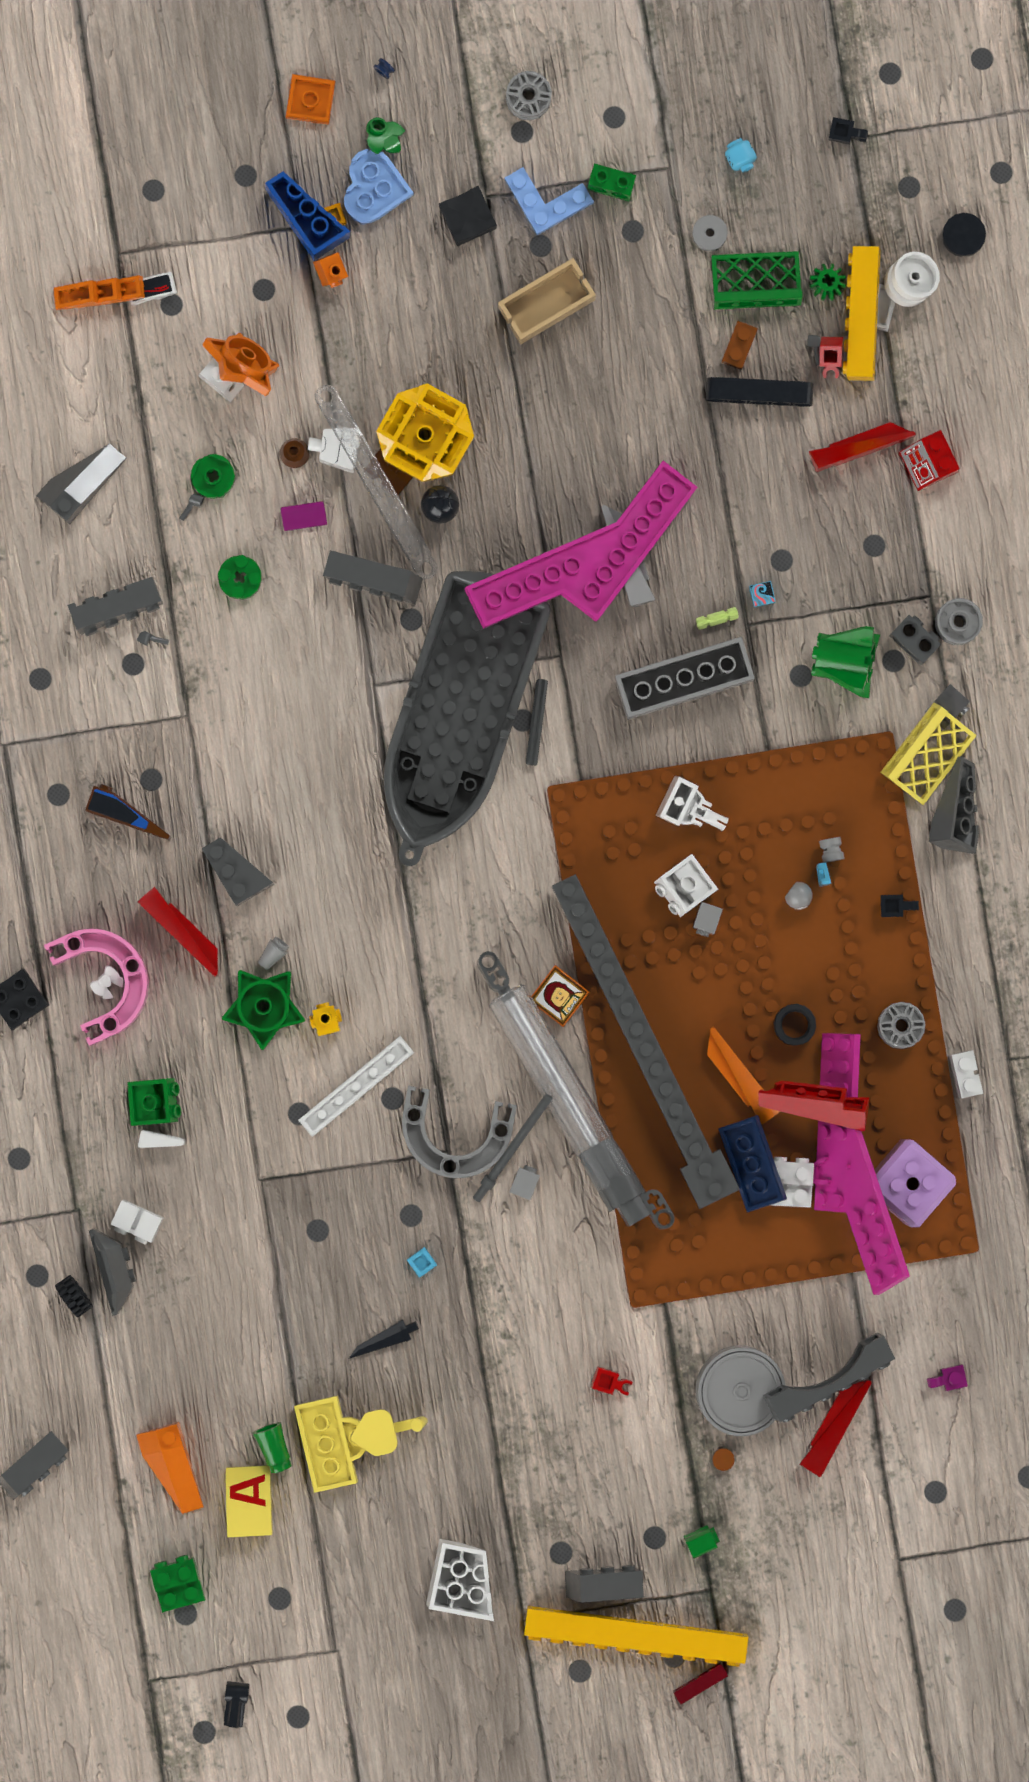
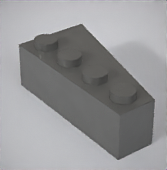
[323,550,423,605]
[67,577,163,636]

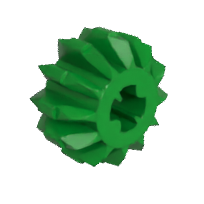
[809,263,846,301]

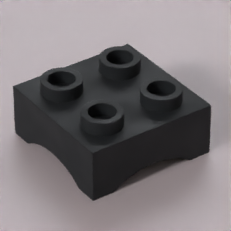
[439,185,497,247]
[0,969,49,1030]

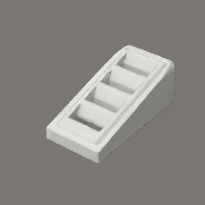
[138,1130,186,1148]

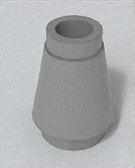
[258,937,289,970]

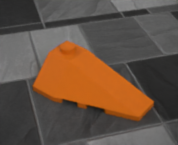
[136,1422,204,1514]

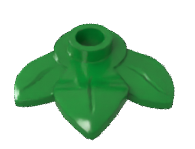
[366,117,405,154]

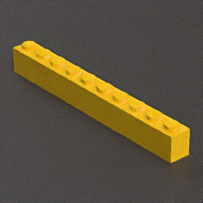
[524,1606,749,1667]

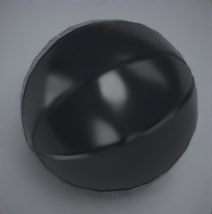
[421,485,459,524]

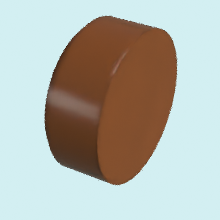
[712,1448,735,1471]

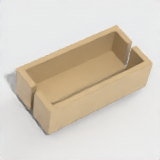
[498,258,596,345]

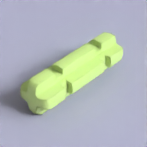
[696,607,739,630]

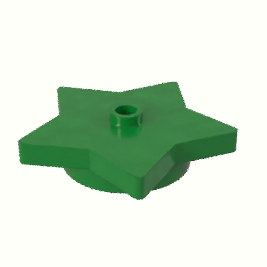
[222,970,305,1050]

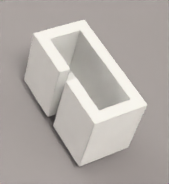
[949,1050,983,1098]
[111,1200,164,1244]

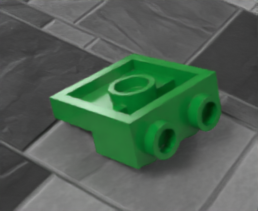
[127,1078,181,1126]
[150,1555,206,1613]

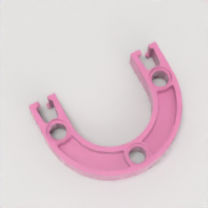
[44,929,149,1046]

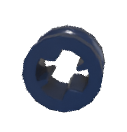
[373,58,395,79]

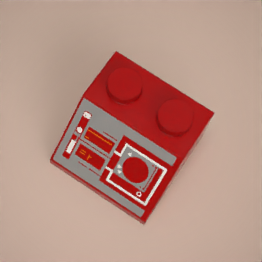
[899,430,960,491]

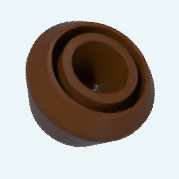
[280,438,310,468]

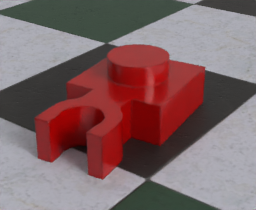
[590,1366,633,1396]

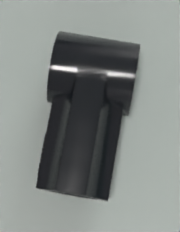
[224,1681,250,1728]

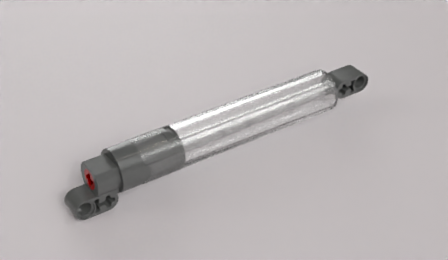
[477,951,675,1230]

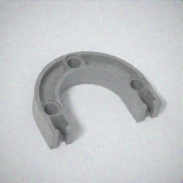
[402,1086,517,1178]

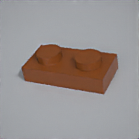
[722,321,758,370]

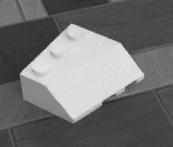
[426,1539,494,1621]

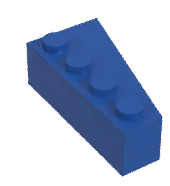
[265,171,350,261]

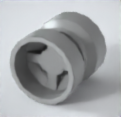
[819,837,845,863]

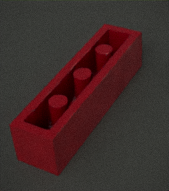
[673,1662,728,1705]

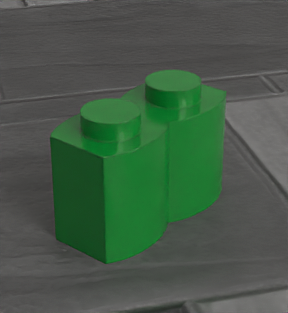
[684,1525,720,1559]

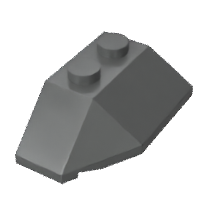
[89,1229,136,1316]

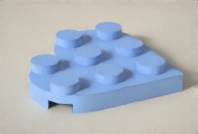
[344,149,414,225]

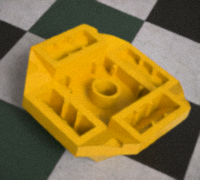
[376,383,474,482]

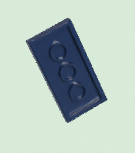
[718,1115,787,1212]

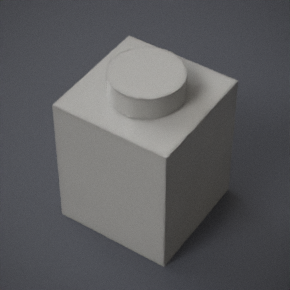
[692,902,723,937]
[510,1165,540,1200]

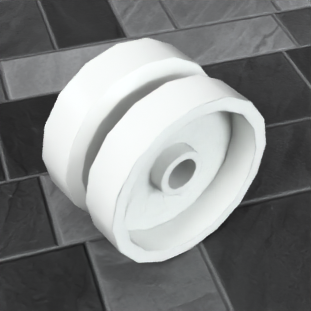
[884,251,940,307]

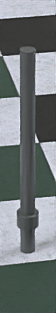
[473,1094,553,1202]

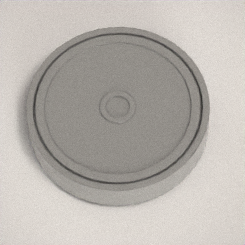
[695,1345,785,1436]

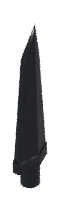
[348,1320,419,1359]

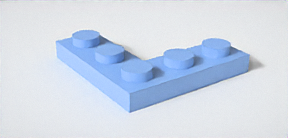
[504,167,594,235]

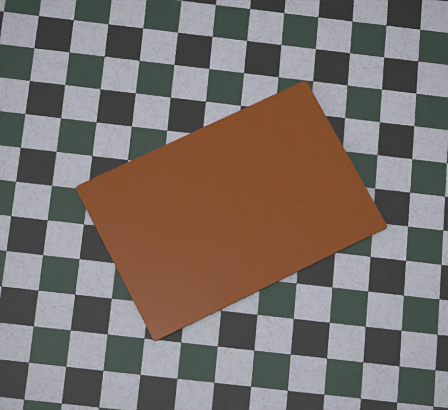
[547,731,979,1308]

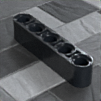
[706,377,814,407]

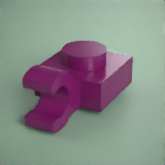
[927,1364,968,1391]

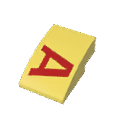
[226,1465,273,1537]

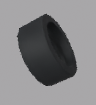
[773,1004,816,1046]

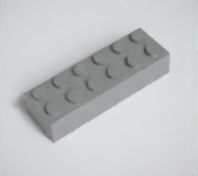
[615,637,755,720]

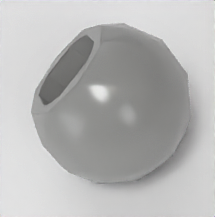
[785,882,813,910]

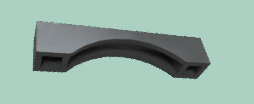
[763,1332,895,1422]

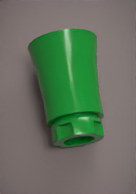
[252,1422,292,1473]

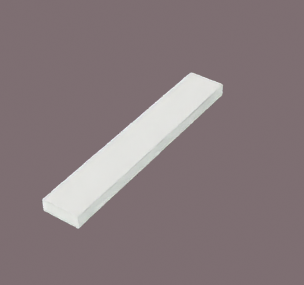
[298,1036,414,1137]

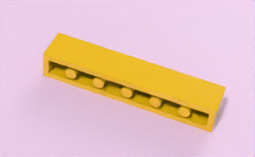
[843,246,881,381]

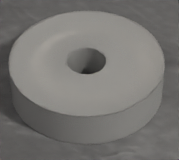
[692,215,728,252]

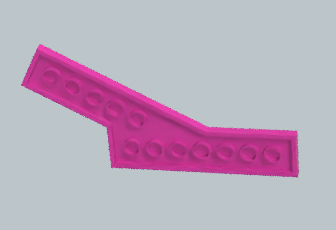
[464,460,697,629]
[813,1033,910,1295]

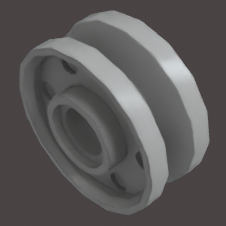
[506,71,552,121]
[935,598,983,645]
[877,1002,925,1049]

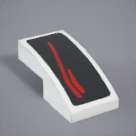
[131,272,177,305]

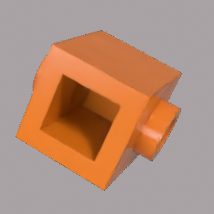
[313,252,348,288]

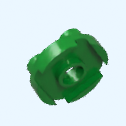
[191,454,235,499]
[218,555,262,600]

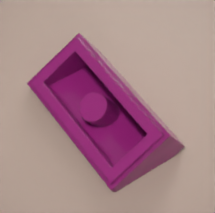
[280,501,327,531]

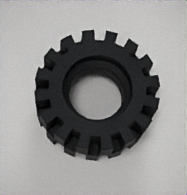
[55,1275,93,1317]

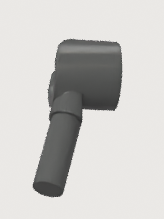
[807,335,820,366]
[179,494,204,521]
[137,631,169,646]

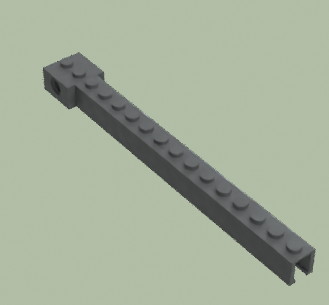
[552,874,740,1209]

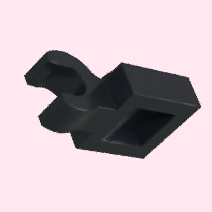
[828,117,868,145]
[880,895,919,917]

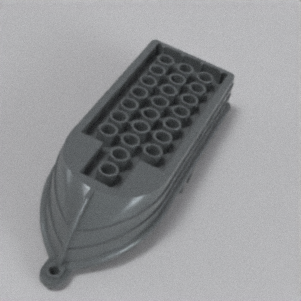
[384,571,551,866]

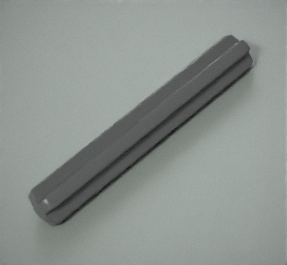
[526,679,548,766]

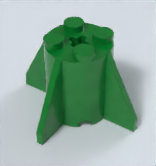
[811,626,880,698]

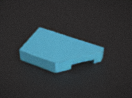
[816,863,831,886]

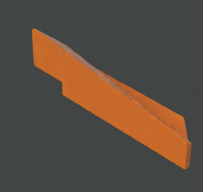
[707,1026,781,1125]

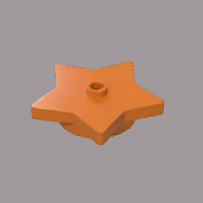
[202,333,279,396]

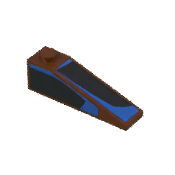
[85,784,171,841]

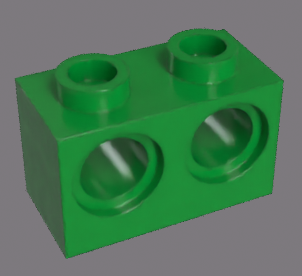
[588,163,636,202]

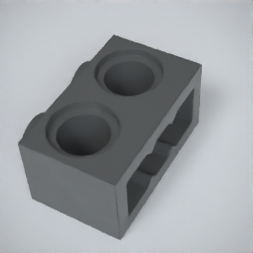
[889,615,941,665]

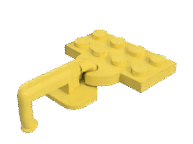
[294,1395,428,1493]

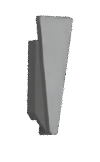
[601,505,655,607]

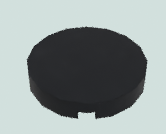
[942,212,986,257]

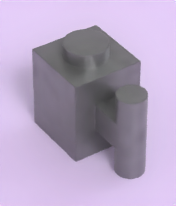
[925,684,970,730]

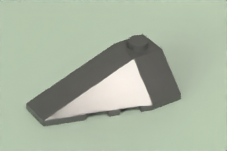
[36,444,127,524]
[929,756,979,854]

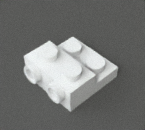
[654,854,718,917]
[772,1157,814,1207]

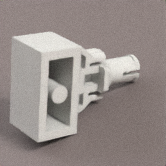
[655,776,729,831]

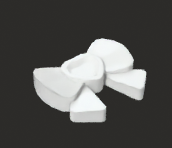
[90,965,124,999]

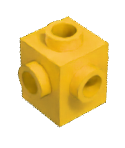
[309,1002,342,1036]

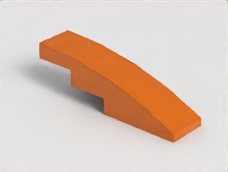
[54,275,145,310]

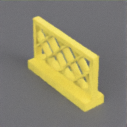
[880,703,977,805]

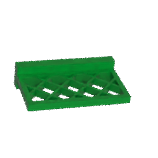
[711,251,802,310]

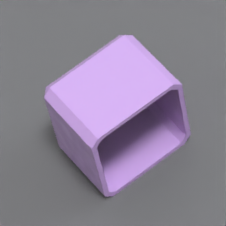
[874,1139,956,1227]

